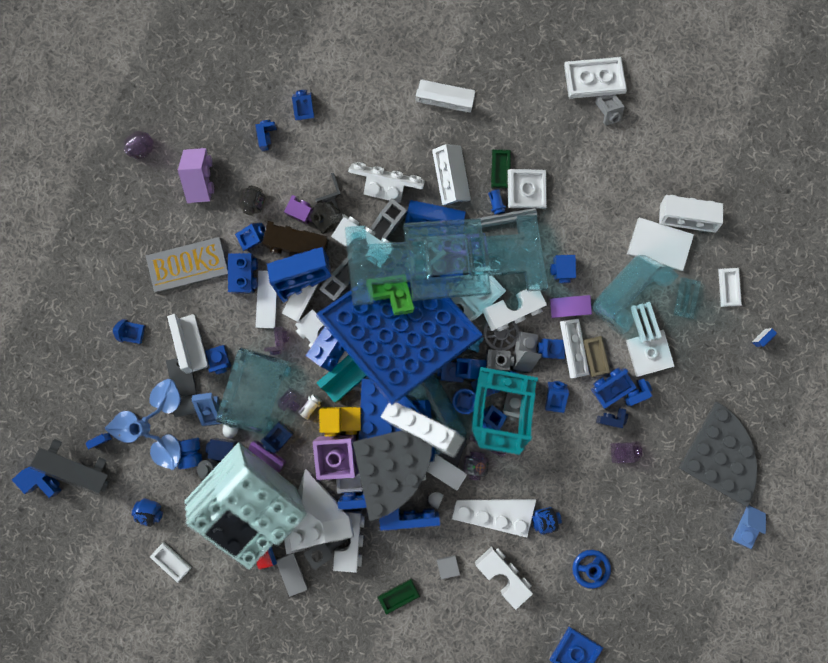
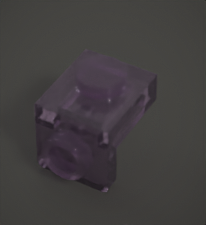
[264,327,289,355]
[610,441,642,463]

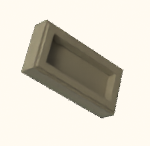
[583,336,610,377]

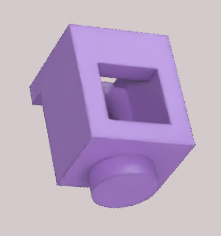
[284,195,316,224]

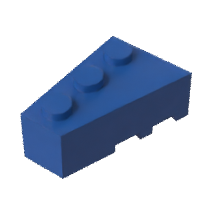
[267,247,332,303]

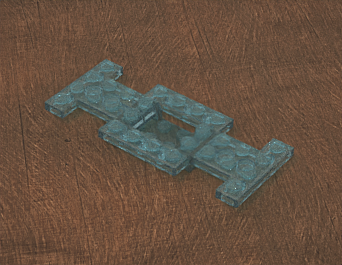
[345,215,548,305]

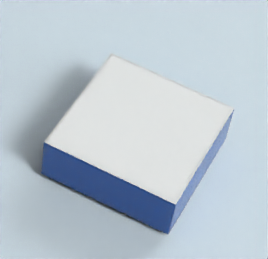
[752,328,776,347]

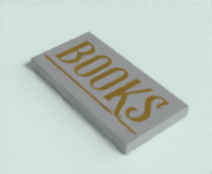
[146,237,228,293]

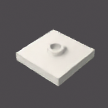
[508,169,547,209]
[626,330,674,377]

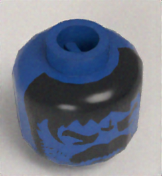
[131,498,163,527]
[532,507,562,535]

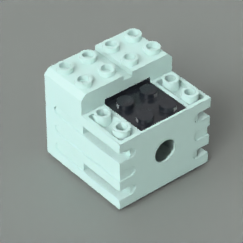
[185,442,307,570]

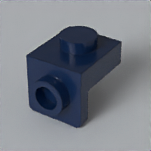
[261,421,294,454]

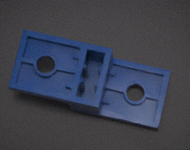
[338,492,440,531]

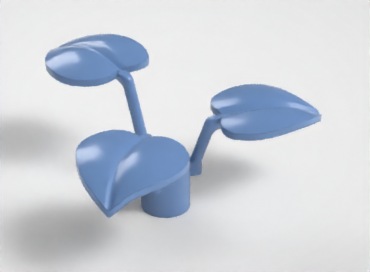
[105,379,181,470]

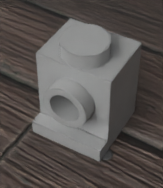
[486,349,514,370]

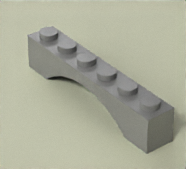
[319,199,407,301]

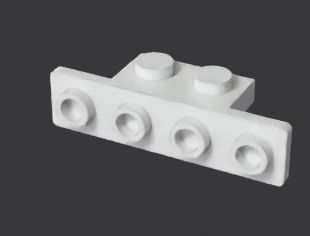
[348,162,425,203]

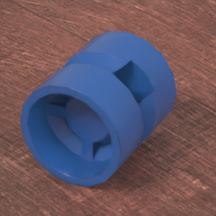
[452,388,476,414]
[177,438,203,469]

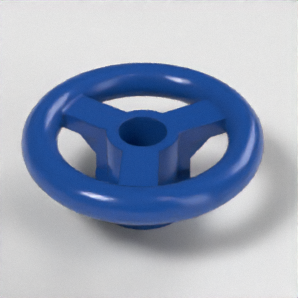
[573,550,611,589]

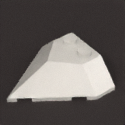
[284,469,354,554]

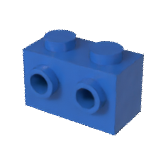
[228,253,258,293]

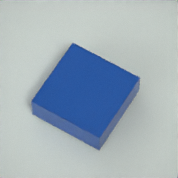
[85,433,112,449]

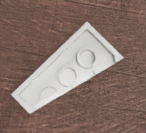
[452,499,536,537]

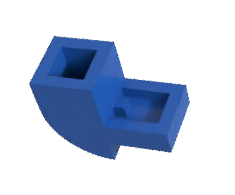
[12,467,62,498]

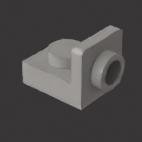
[596,95,624,126]
[502,392,522,421]

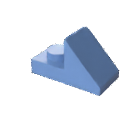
[192,393,221,426]
[732,506,766,549]

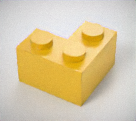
[319,407,361,436]

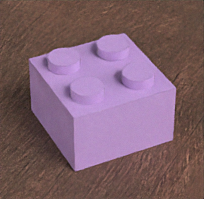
[313,435,359,480]

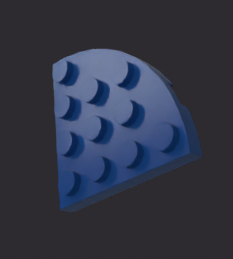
[359,378,435,462]

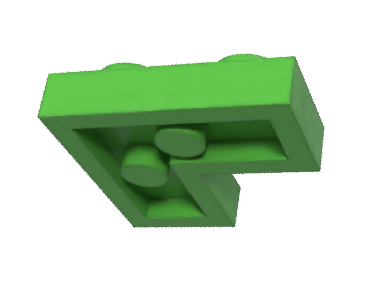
[366,274,414,316]

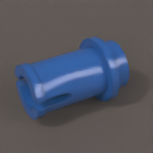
[488,190,506,215]

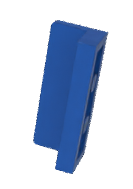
[404,200,466,236]

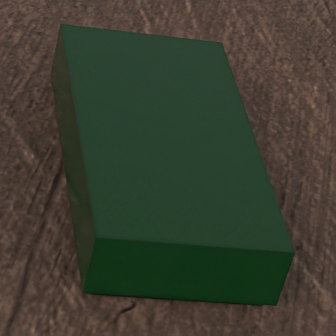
[491,150,511,188]
[377,578,420,615]

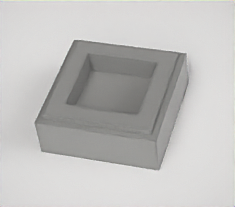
[437,555,460,579]

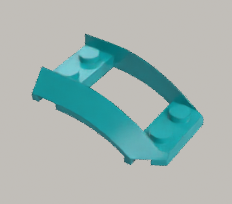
[472,367,538,455]

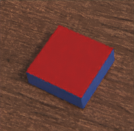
[256,547,277,569]

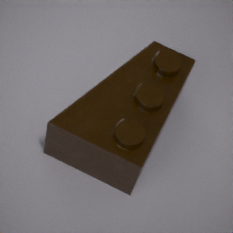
[262,221,329,257]

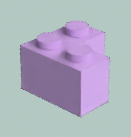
[178,148,214,203]

